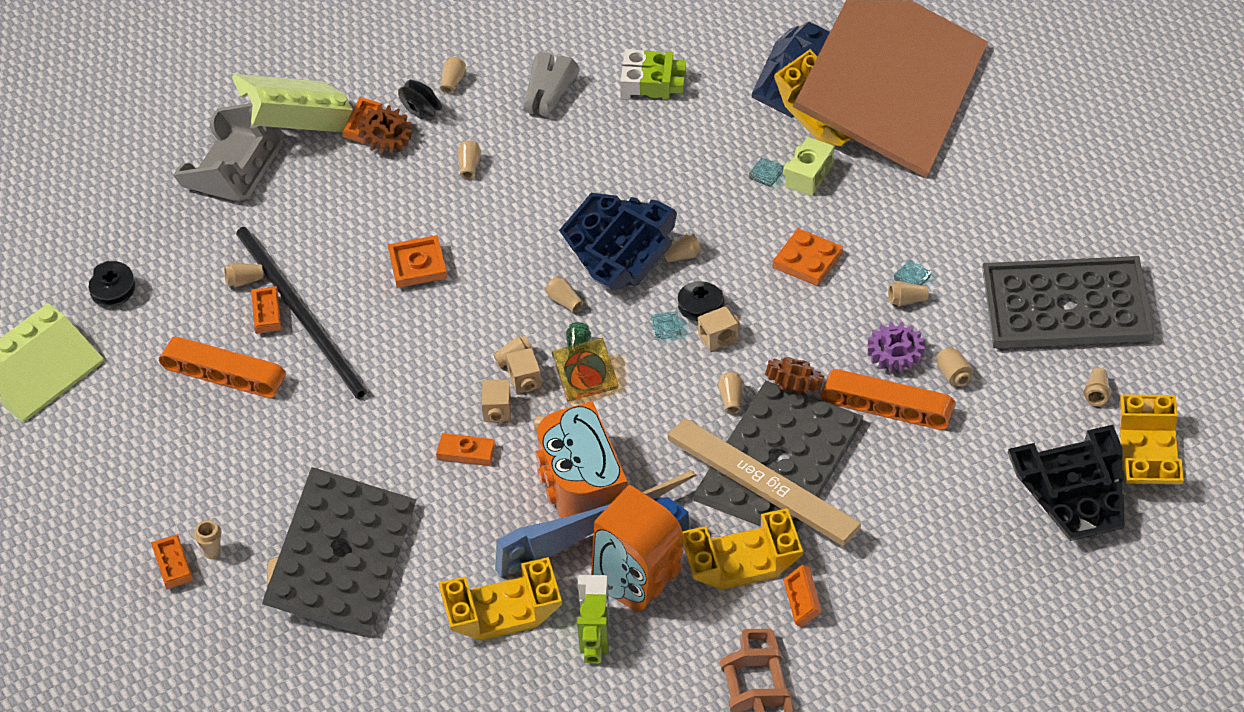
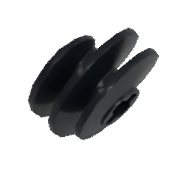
[398,79,442,117]
[88,261,136,307]
[678,281,725,321]

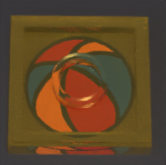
[552,338,619,402]

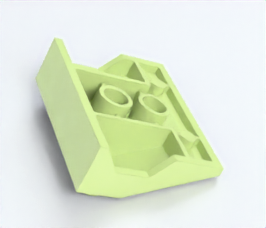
[232,74,352,132]
[0,303,104,423]

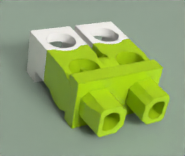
[620,49,686,100]
[577,575,610,664]

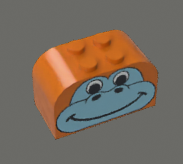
[536,401,628,518]
[591,484,683,611]

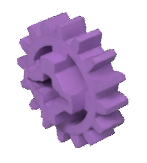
[867,322,925,373]

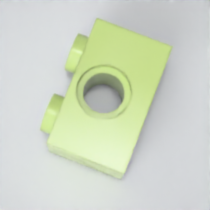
[783,137,835,196]

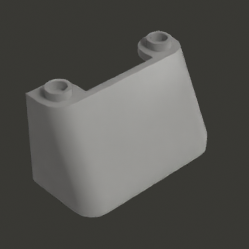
[173,103,283,201]

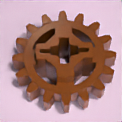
[358,105,412,155]
[765,357,824,394]

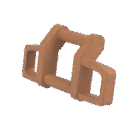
[720,629,793,712]

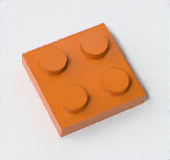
[773,228,843,286]
[387,235,447,288]

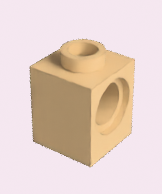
[698,306,740,352]
[506,348,542,394]
[482,379,511,422]

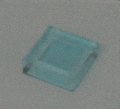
[749,157,783,187]
[894,259,931,285]
[651,311,682,340]

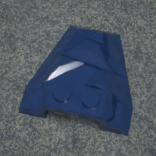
[752,22,830,118]
[559,193,677,291]

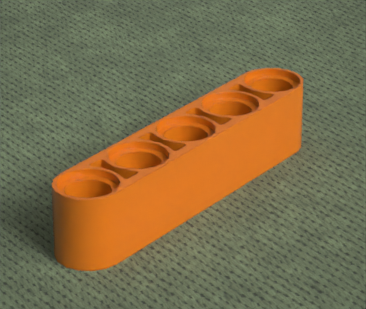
[159,337,286,398]
[821,369,956,430]

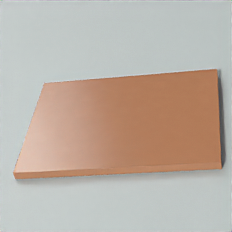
[792,0,988,178]

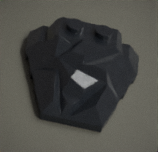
[1007,424,1125,541]

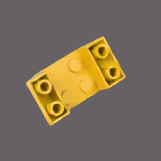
[774,49,852,146]
[1119,394,1184,484]
[682,508,803,590]
[438,557,562,641]

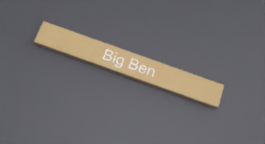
[668,418,861,547]

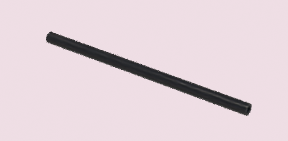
[236,227,367,399]

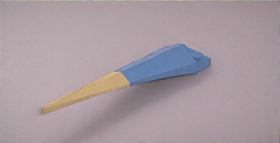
[495,470,697,578]

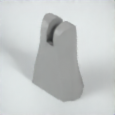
[523,52,580,117]

